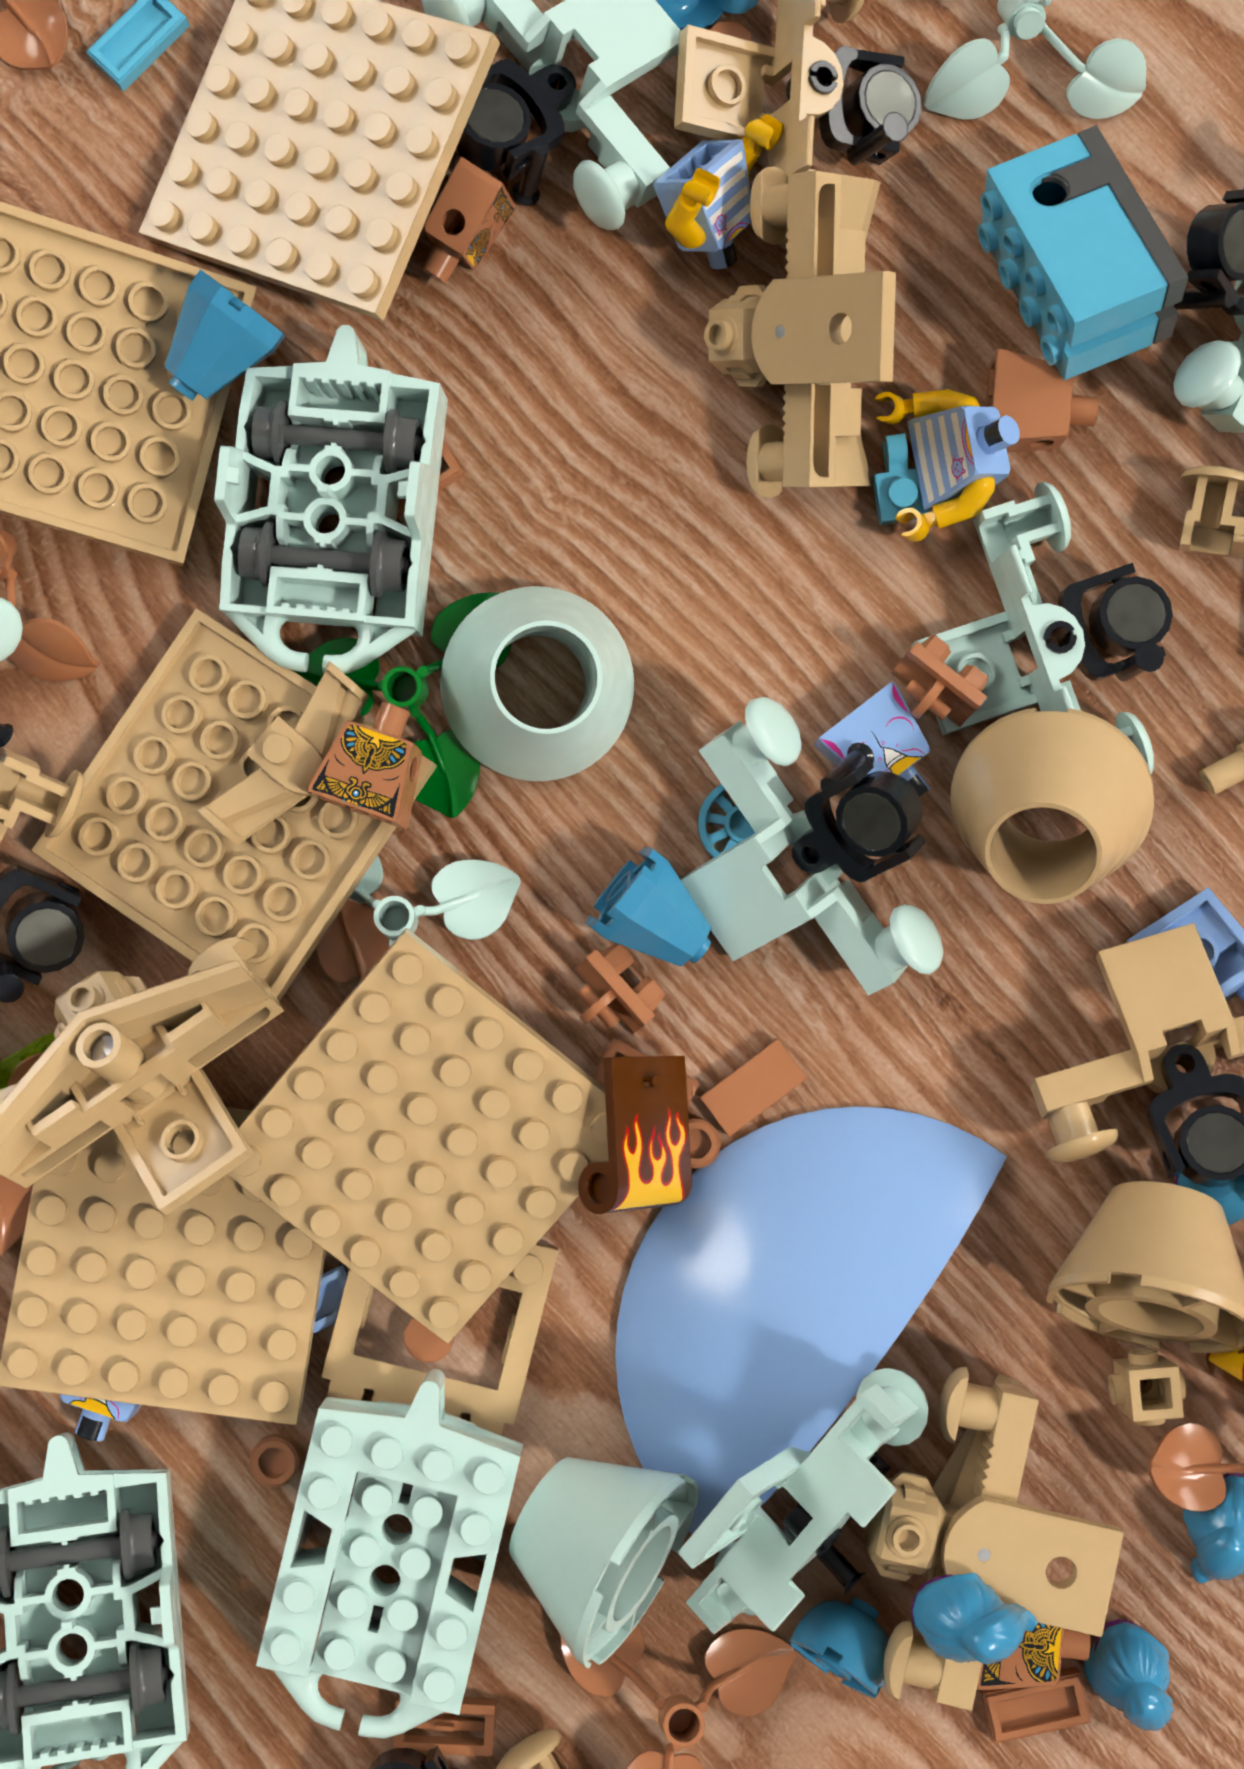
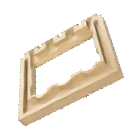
[321,1243,558,1435]

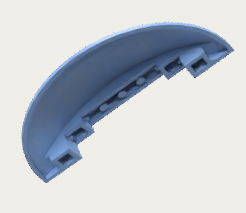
[615,1106,1007,1534]

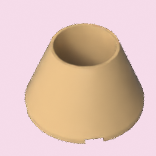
[950,708,1154,904]
[1046,1181,1244,1353]

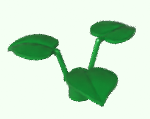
[292,592,512,818]

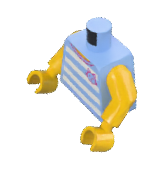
[653,114,784,269]
[875,389,1020,542]

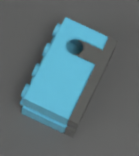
[977,125,1188,381]

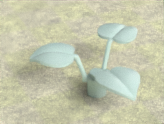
[923,0,1146,120]
[349,855,521,947]

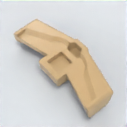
[197,661,369,845]

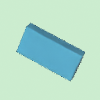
[86,0,190,92]

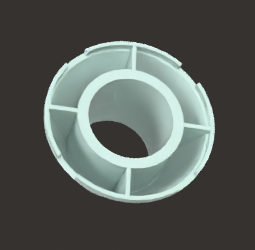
[440,586,634,781]
[509,1457,699,1668]

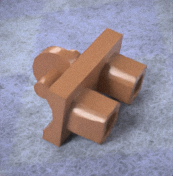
[891,635,988,727]
[574,943,665,1035]

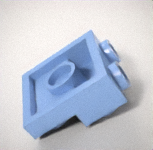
[1127,887,1244,1029]

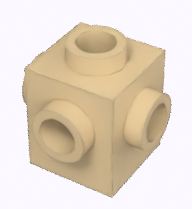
[1108,1349,1186,1426]

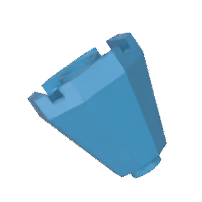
[164,269,285,401]
[585,846,711,967]

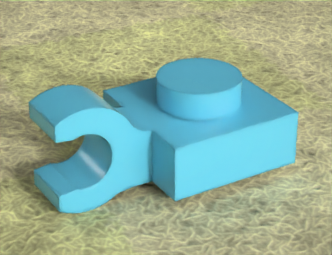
[872,433,929,525]

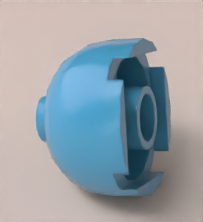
[789,1597,889,1699]

